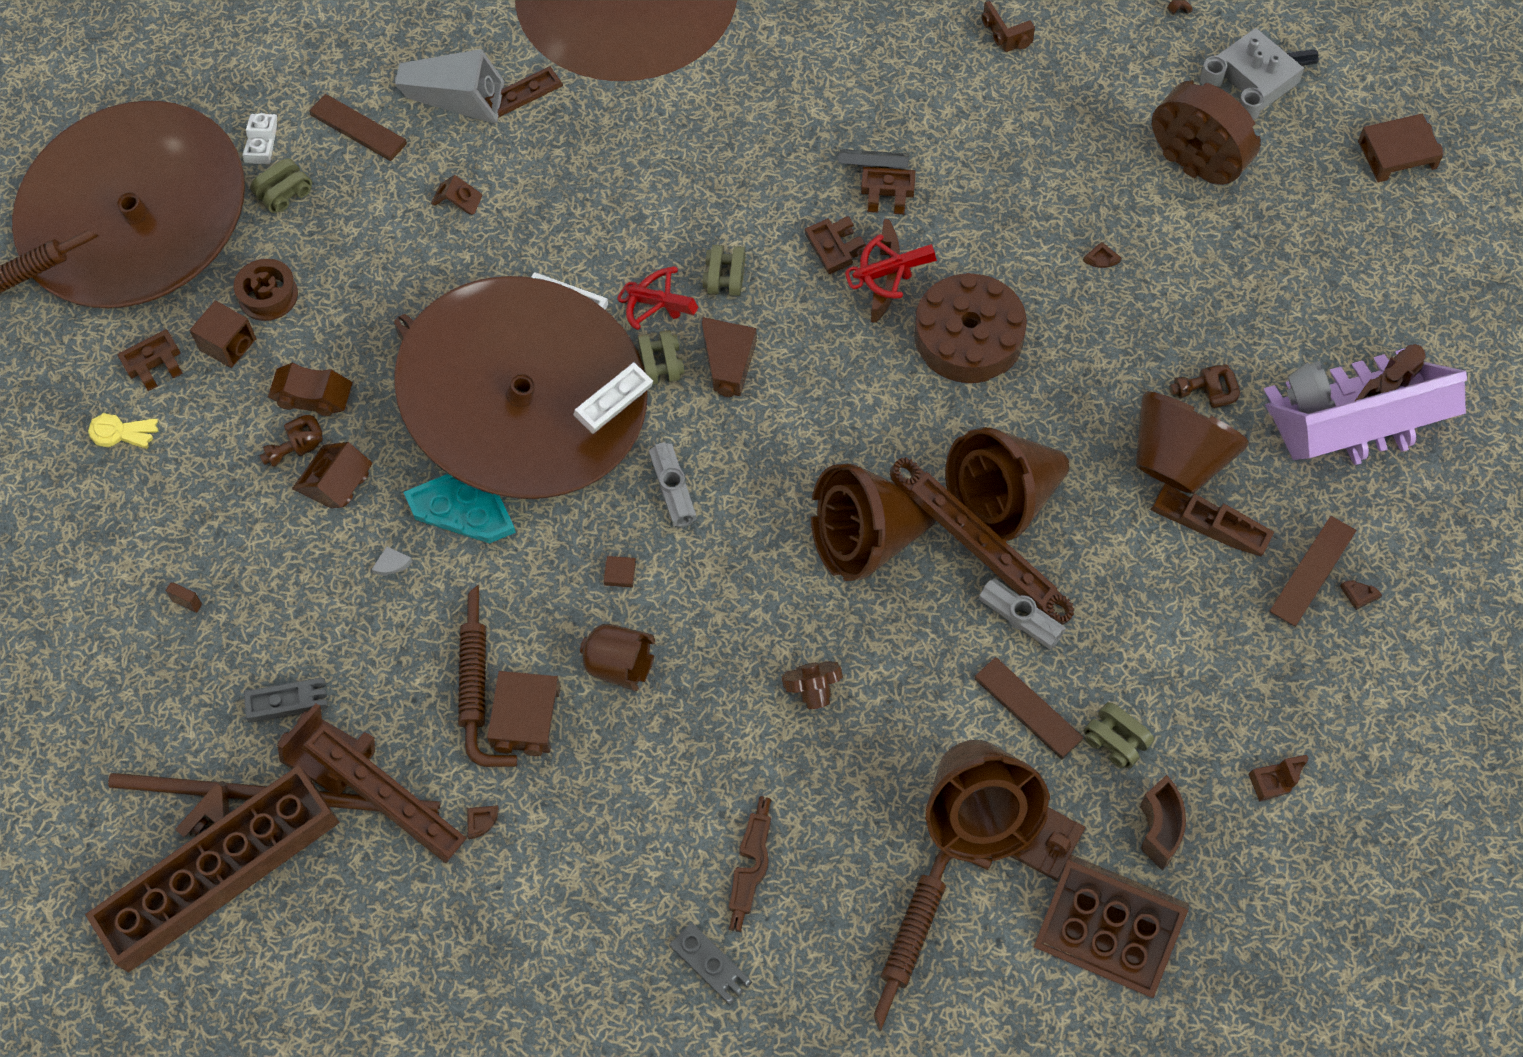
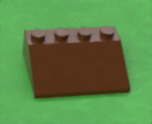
[1034,854,1189,998]

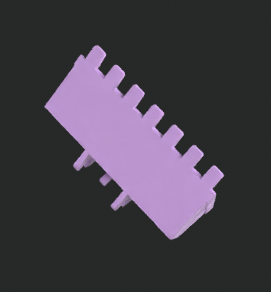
[1264,349,1467,465]

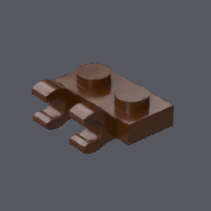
[861,167,916,215]
[805,216,866,274]
[117,329,183,391]

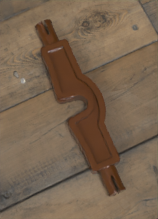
[728,796,772,933]

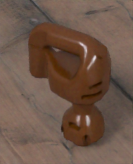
[1169,364,1240,409]
[259,415,323,467]

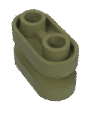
[250,158,312,213]
[703,245,746,296]
[637,330,685,385]
[1083,702,1154,768]

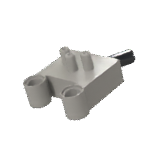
[1200,28,1319,120]

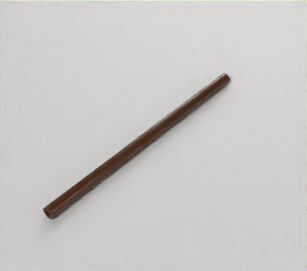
[108,773,441,815]

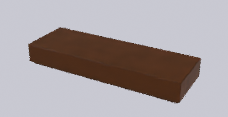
[485,66,563,118]

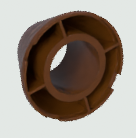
[1136,391,1249,494]
[925,740,1050,862]

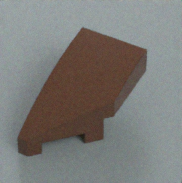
[1248,755,1309,802]

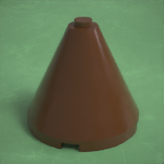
[945,427,1069,542]
[811,463,936,581]

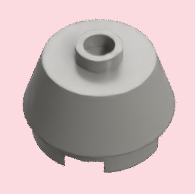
[1286,361,1336,414]

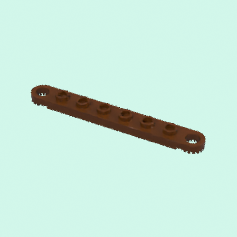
[890,457,1074,625]

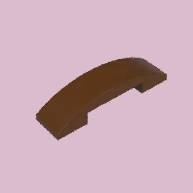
[871,219,900,323]

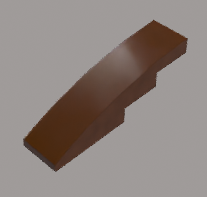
[1150,483,1274,557]
[1270,516,1357,627]

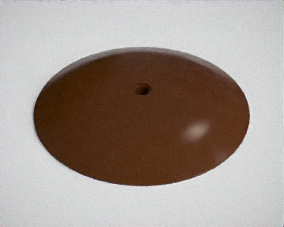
[515,0,737,81]
[12,101,245,308]
[394,276,648,499]

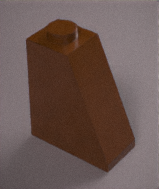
[702,317,757,397]

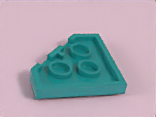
[403,474,516,544]

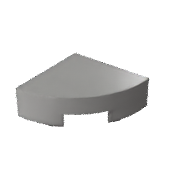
[372,547,413,576]

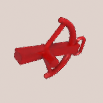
[845,234,937,299]
[617,266,699,330]

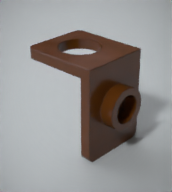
[431,174,482,215]

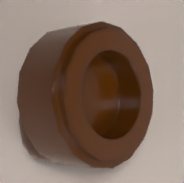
[1167,0,1193,14]

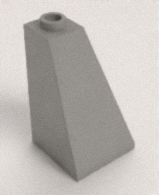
[395,49,505,123]

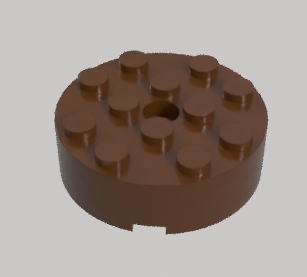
[1151,80,1261,185]
[914,273,1027,383]

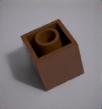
[189,300,257,368]

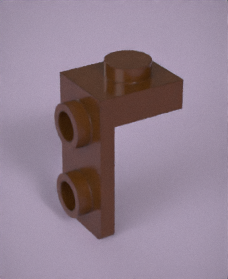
[981,1,1035,52]

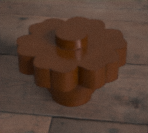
[781,661,843,709]

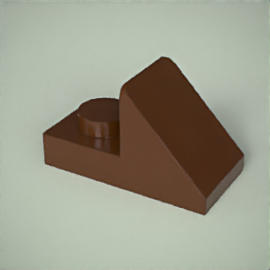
[175,781,229,837]

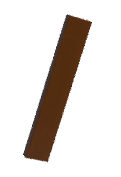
[302,723,467,863]

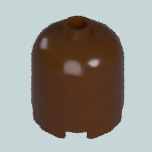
[580,624,655,691]

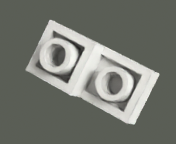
[242,113,277,164]

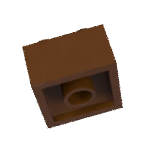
[292,442,373,508]

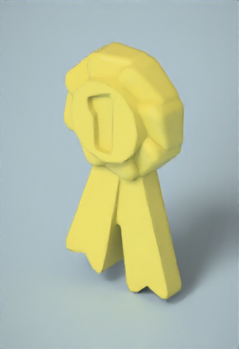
[88,413,158,449]

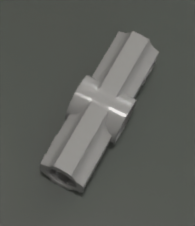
[649,442,697,528]
[979,578,1066,650]

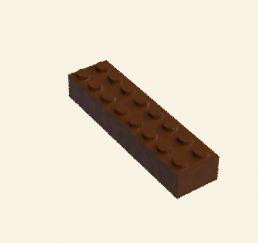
[85,765,340,973]

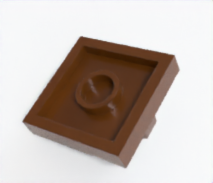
[1010,807,1085,881]

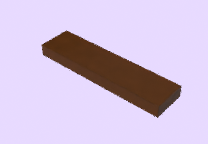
[309,94,407,161]
[975,657,1084,760]

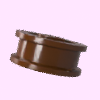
[233,259,298,321]

